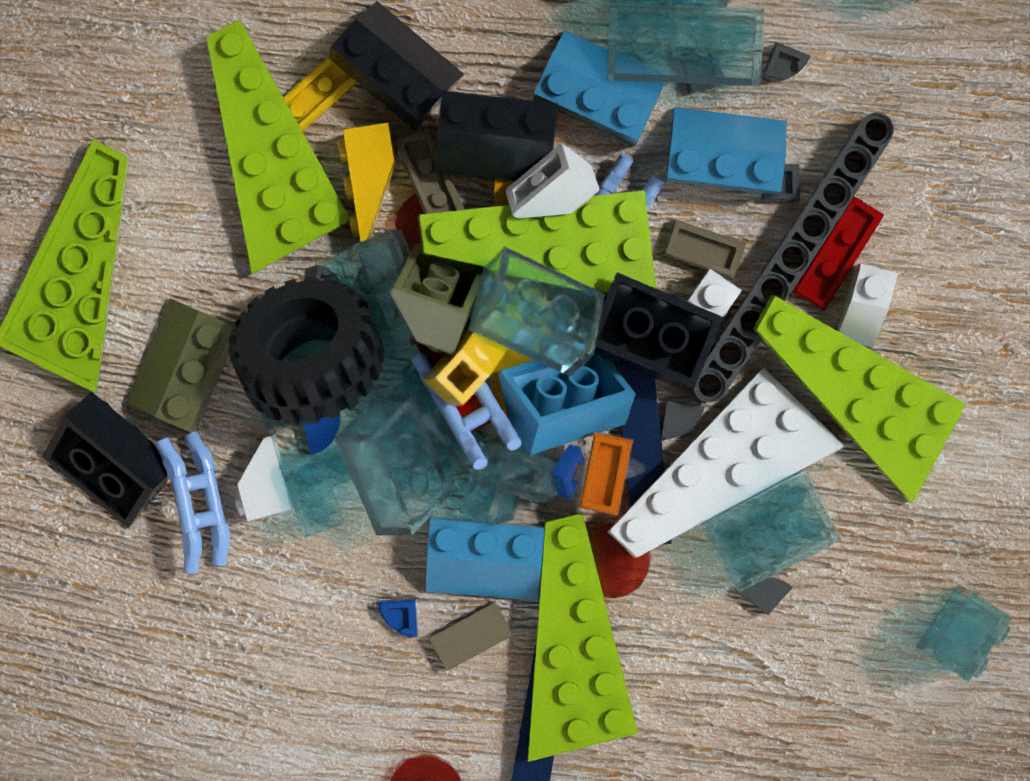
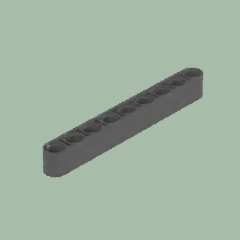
[691,112,894,402]

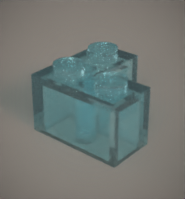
[461,437,560,526]
[279,439,367,538]

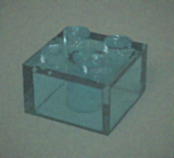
[916,585,1012,682]

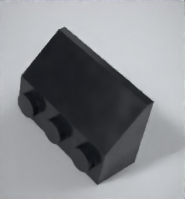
[329,1,464,131]
[435,90,558,182]
[582,272,723,392]
[42,391,169,529]

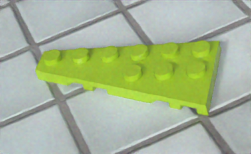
[206,19,350,274]
[0,139,129,393]
[418,190,656,293]
[753,295,966,504]
[527,512,638,762]

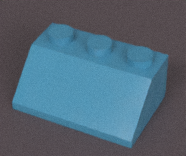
[533,30,667,146]
[665,107,787,195]
[498,346,636,455]
[426,516,544,601]

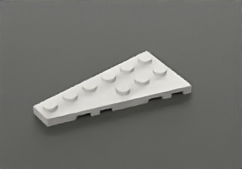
[607,368,845,558]

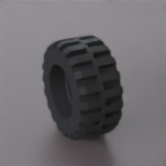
[229,277,384,425]

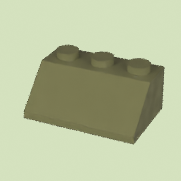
[391,243,487,355]
[127,298,237,432]

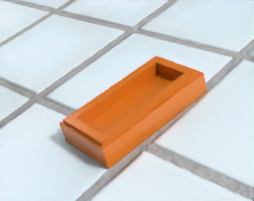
[579,432,633,516]

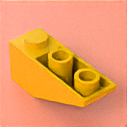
[338,122,396,245]
[423,296,526,406]

